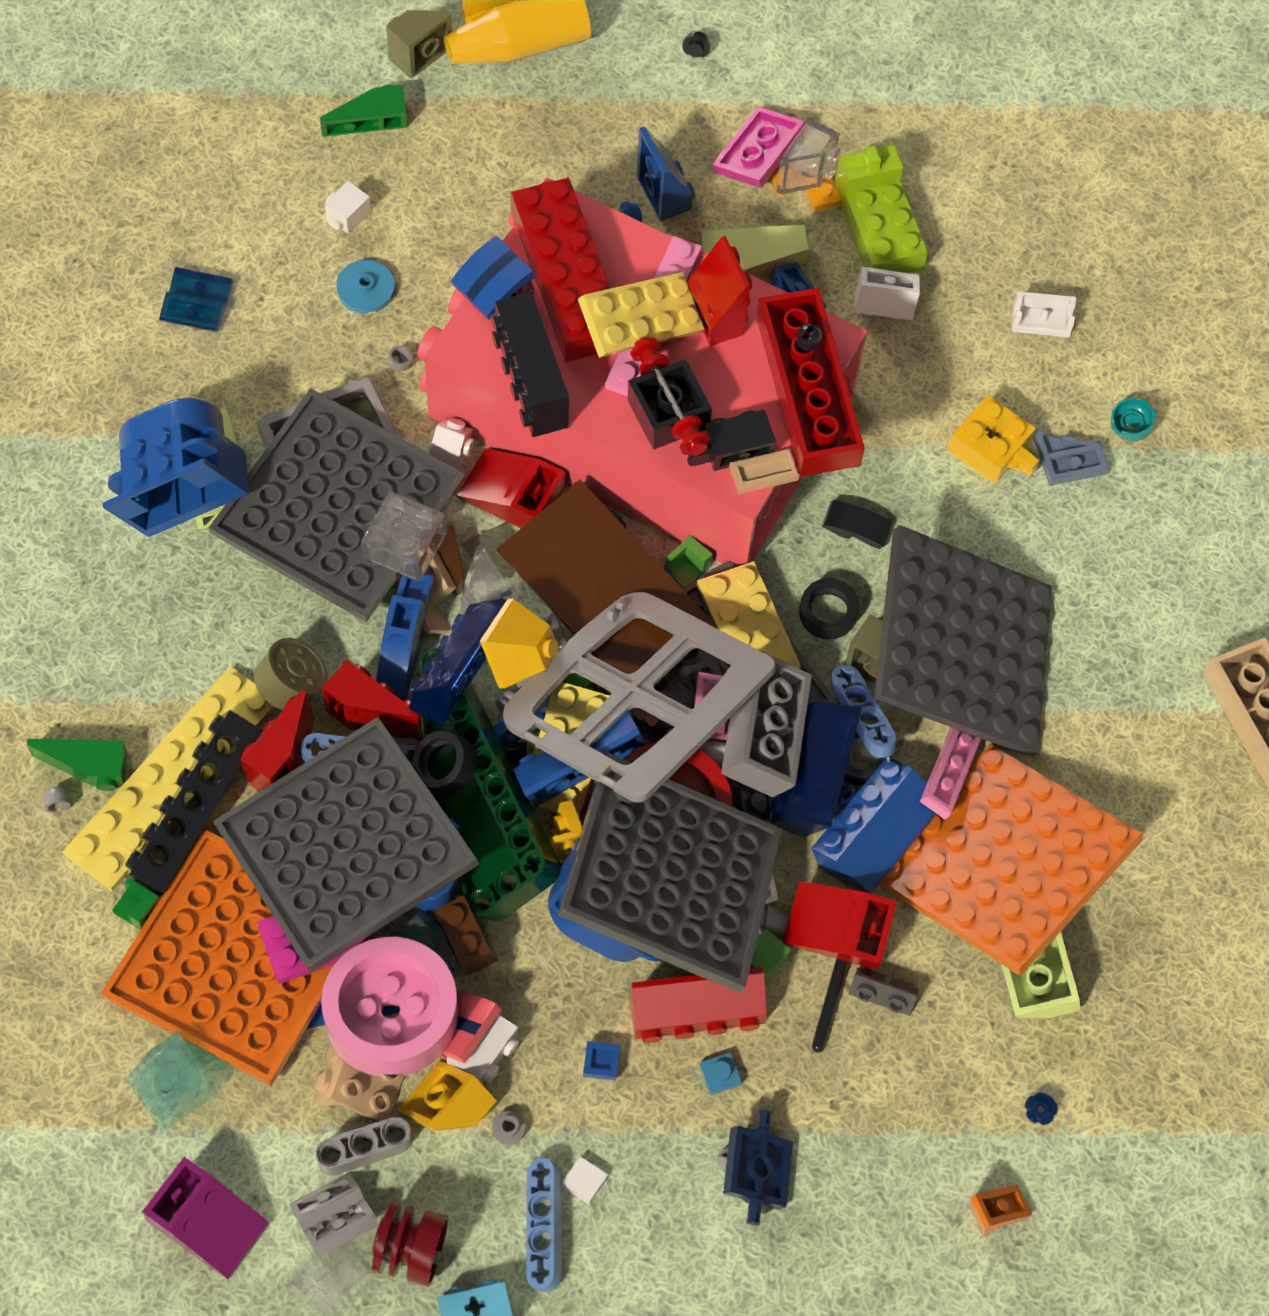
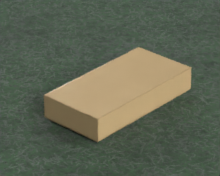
[729,448,799,495]

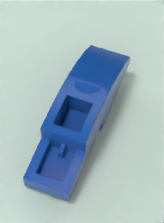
[376,571,435,700]

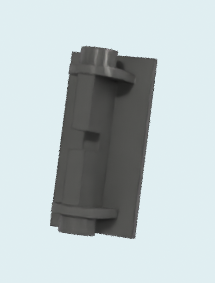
[848,967,919,1016]

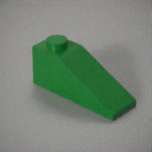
[320,84,407,137]
[27,739,127,791]

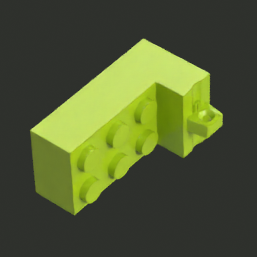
[835,145,928,273]

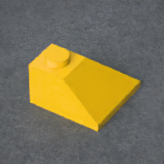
[480,598,559,689]
[397,1060,497,1131]

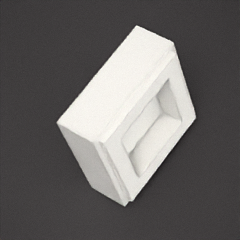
[562,1156,608,1204]

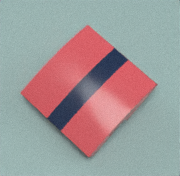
[439,993,501,1064]

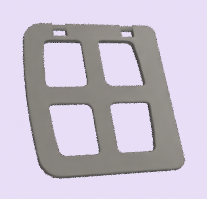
[503,592,776,802]

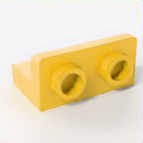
[549,800,583,867]

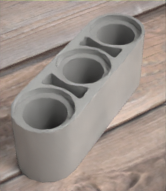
[315,1117,412,1176]

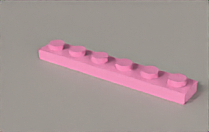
[605,236,702,396]

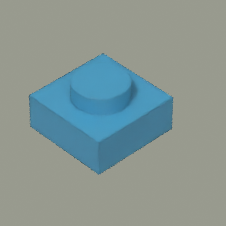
[699,1052,742,1096]

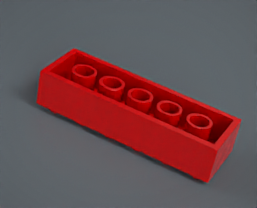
[511,177,611,362]
[756,288,865,477]

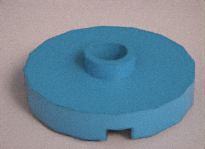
[337,260,395,314]

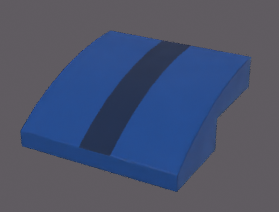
[451,236,535,320]

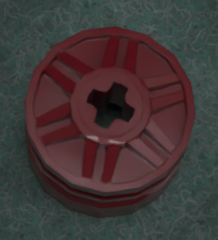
[372,1201,449,1287]

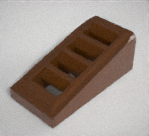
[430,525,464,595]

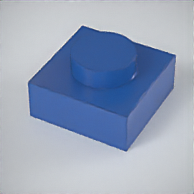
[583,1041,620,1081]

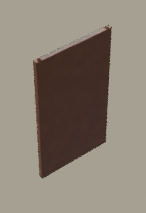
[496,480,717,674]

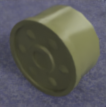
[254,638,328,710]

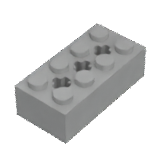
[721,650,812,797]

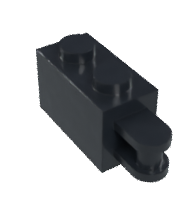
[687,410,776,471]

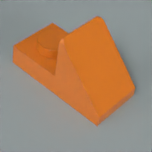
[970,1184,1032,1236]

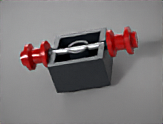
[627,337,712,456]

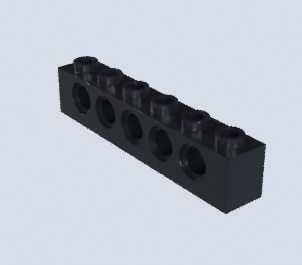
[124,710,262,896]

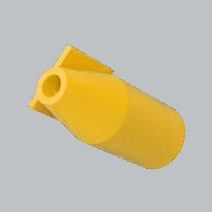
[444,0,591,64]

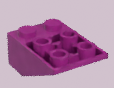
[142,1157,270,1279]

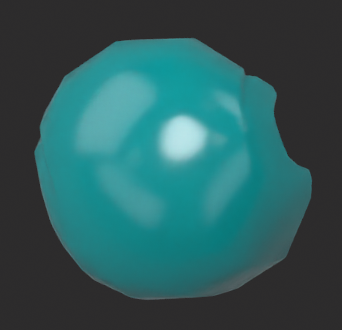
[1110,398,1157,442]

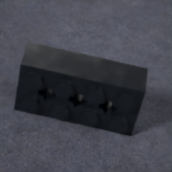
[491,292,569,438]

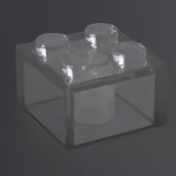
[361,491,448,581]

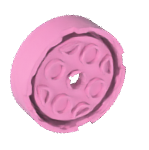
[321,937,458,1077]

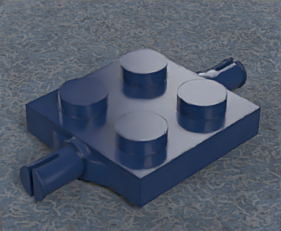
[723,1110,793,1226]

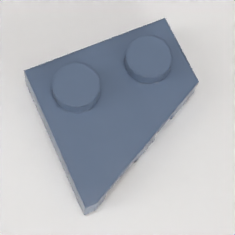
[1033,430,1109,486]

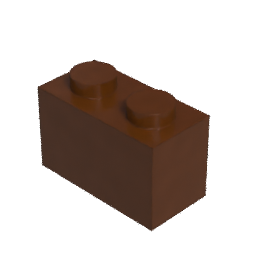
[435,895,499,975]

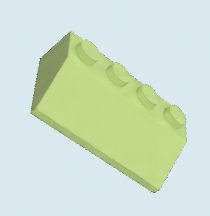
[1001,932,1081,1018]

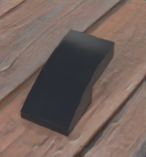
[822,499,893,549]

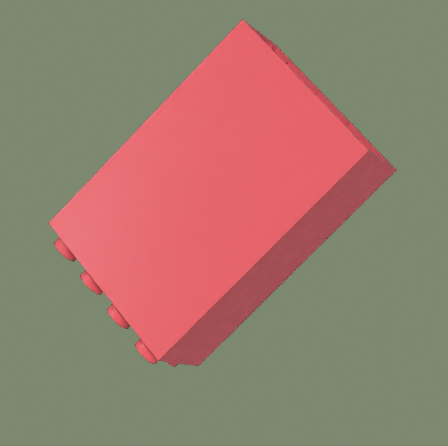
[417,177,867,567]

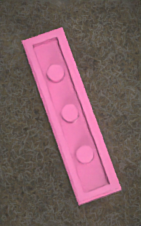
[920,727,982,819]

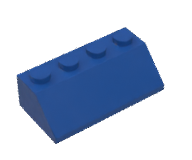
[513,711,647,807]
[811,757,937,894]

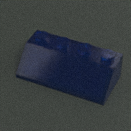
[408,598,507,726]
[770,701,862,837]

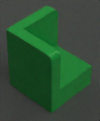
[112,877,160,930]

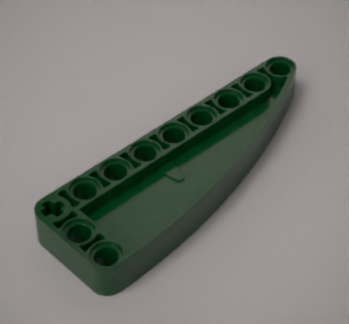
[421,648,561,921]

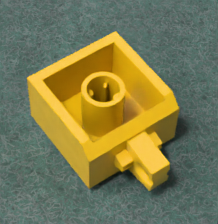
[948,395,1039,482]

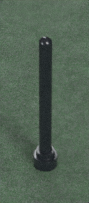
[812,959,848,1053]

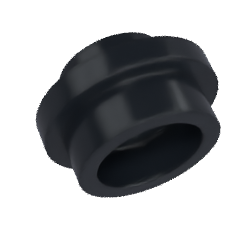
[682,31,710,57]

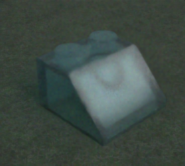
[125,1031,218,1132]

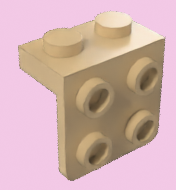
[313,1044,404,1122]

